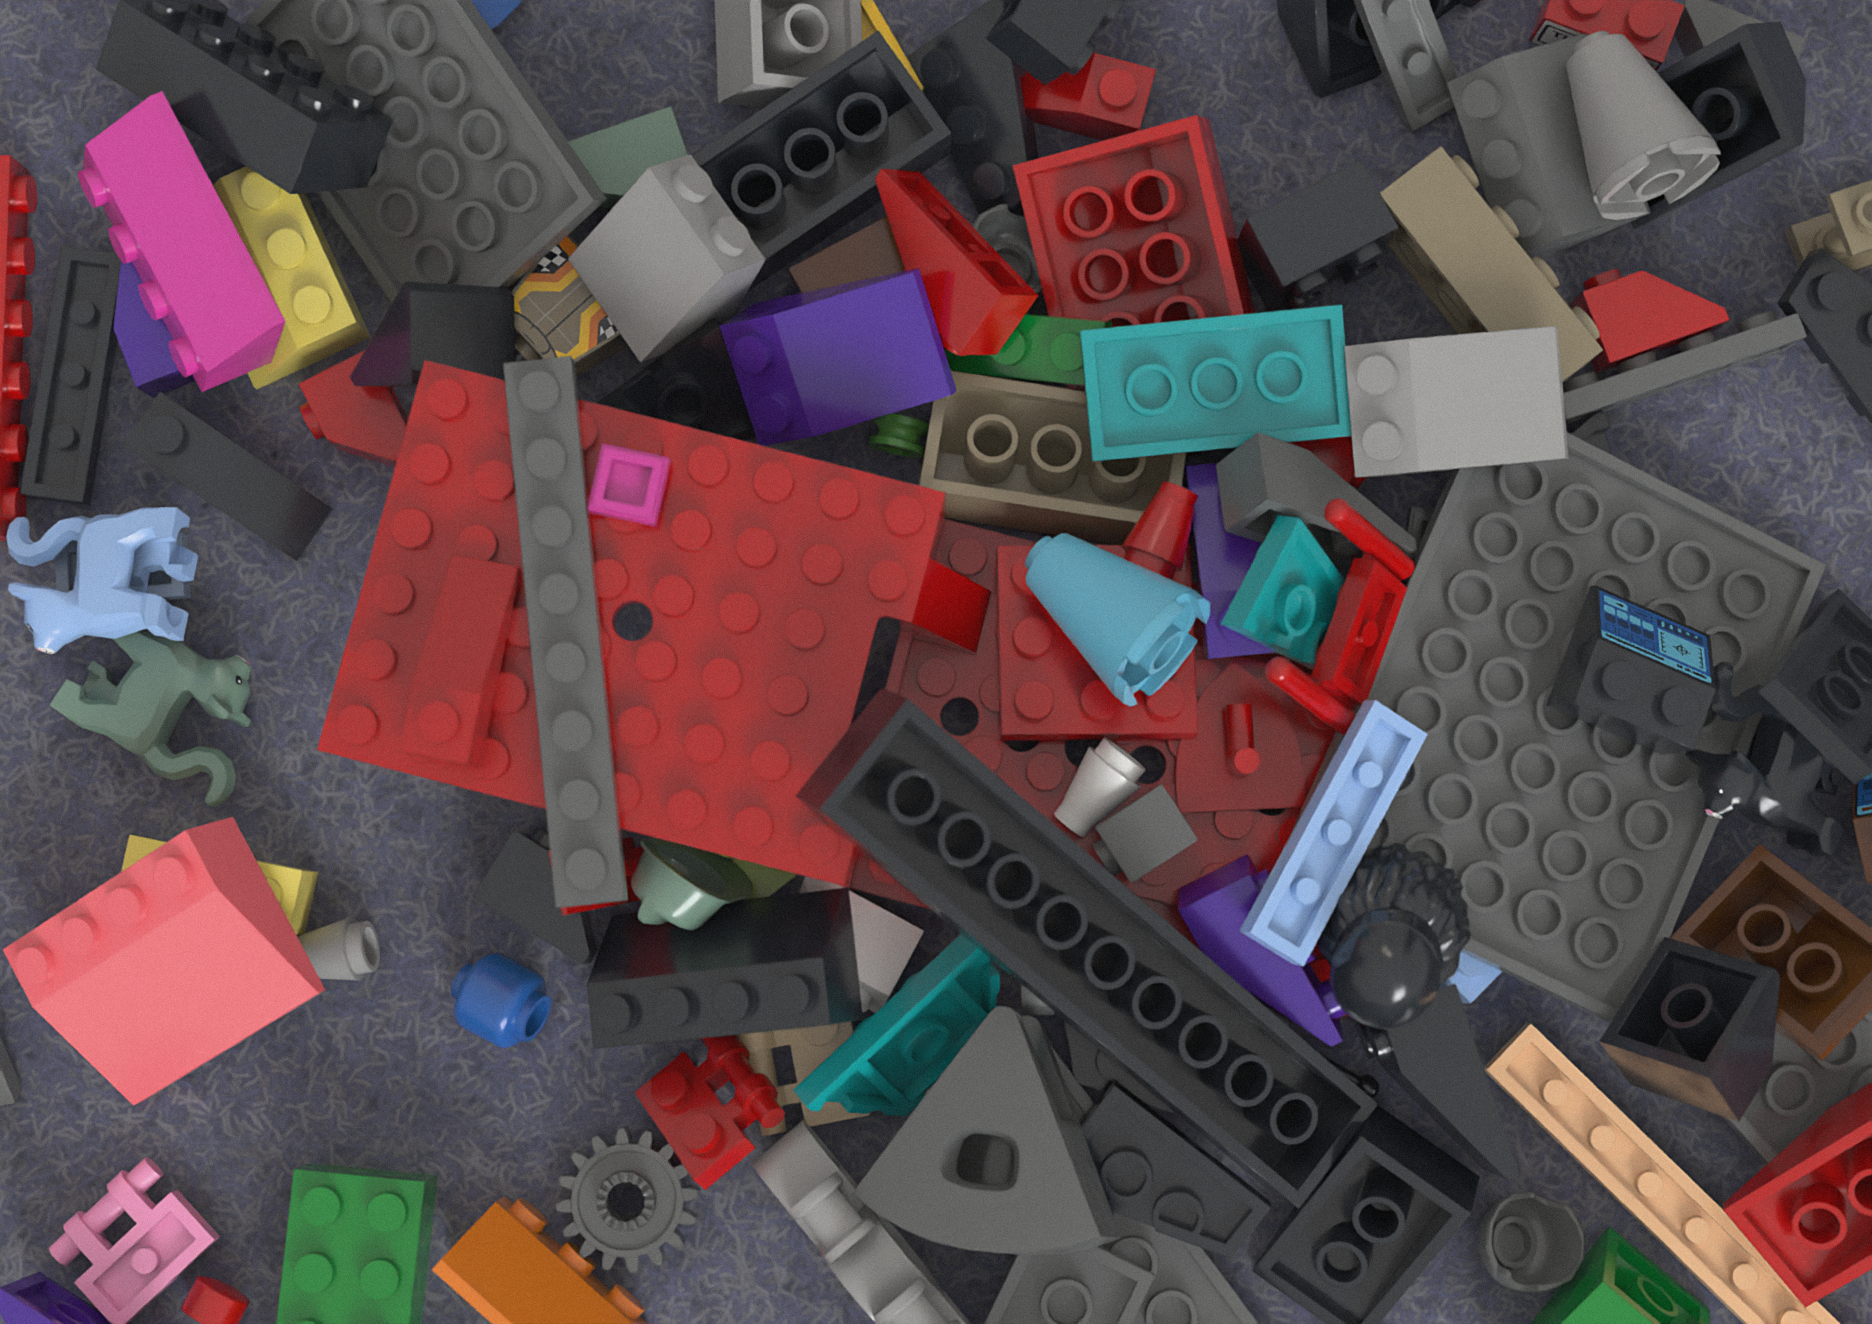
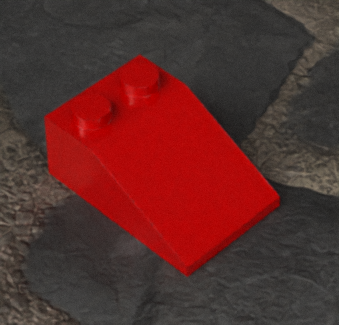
[1723,1082,1872,1308]

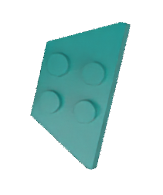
[793,934,1000,1116]

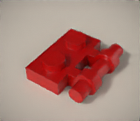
[634,1035,785,1190]

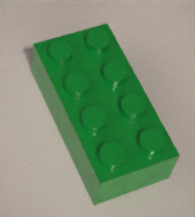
[276,1163,438,1324]

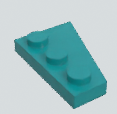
[1221,515,1345,670]

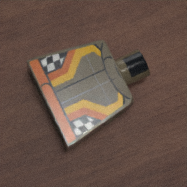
[512,235,629,378]

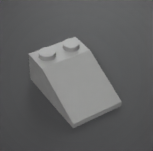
[1344,326,1568,477]

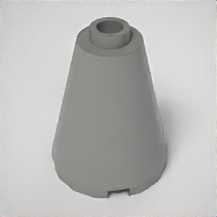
[1566,31,1720,220]

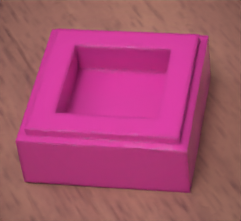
[587,443,671,527]

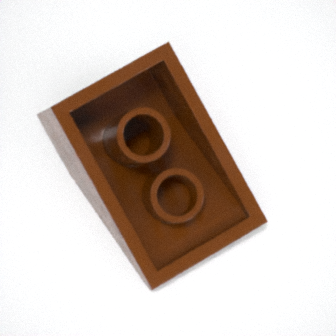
[1670,844,1872,1061]

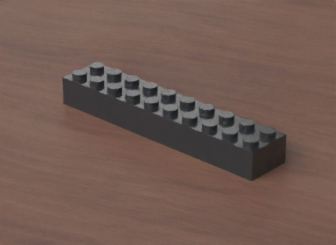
[795,689,1378,1209]

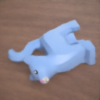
[6,507,198,654]

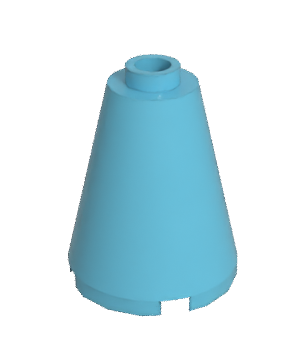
[1025,533,1210,707]

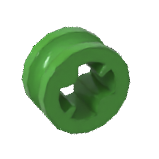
[868,413,929,458]

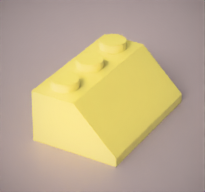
[213,166,371,390]

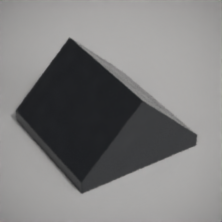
[350,281,515,388]

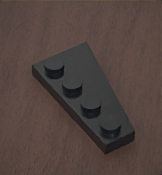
[596,318,756,441]

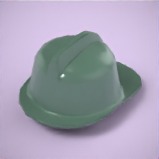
[631,838,753,930]

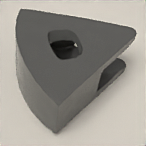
[853,1006,1120,1255]

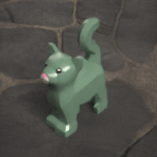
[49,629,252,807]

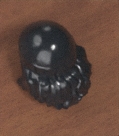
[1317,843,1471,1029]

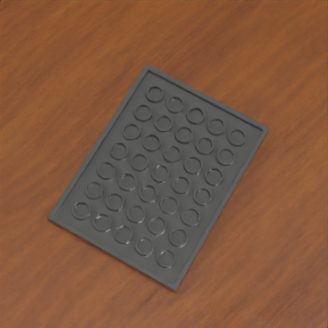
[1285,432,1826,1024]

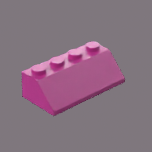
[78,91,286,392]

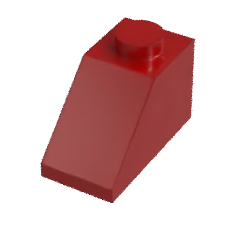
[1569,269,1729,374]
[299,350,408,467]

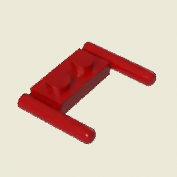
[1265,498,1415,735]

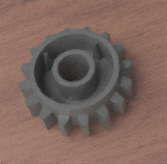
[556,1126,701,1273]

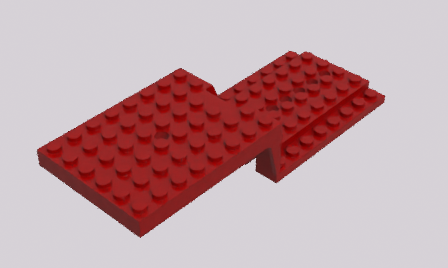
[317,360,1348,1017]

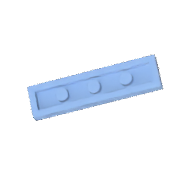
[1240,700,1428,966]

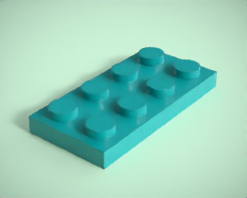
[1079,305,1352,462]

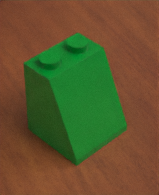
[1530,1226,1710,1324]

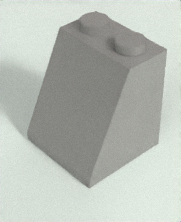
[568,155,766,363]

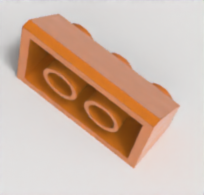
[432,1196,648,1324]

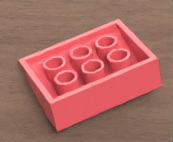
[3,817,325,1106]

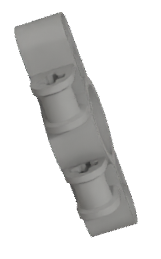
[752,1120,971,1324]

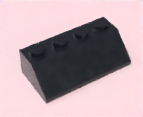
[692,30,951,292]
[587,887,863,1049]

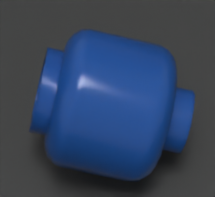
[451,952,551,1048]

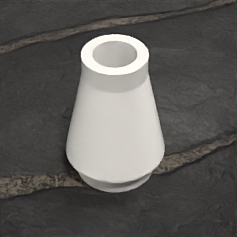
[1053,737,1146,838]

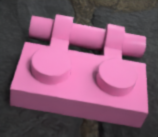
[49,1157,220,1324]

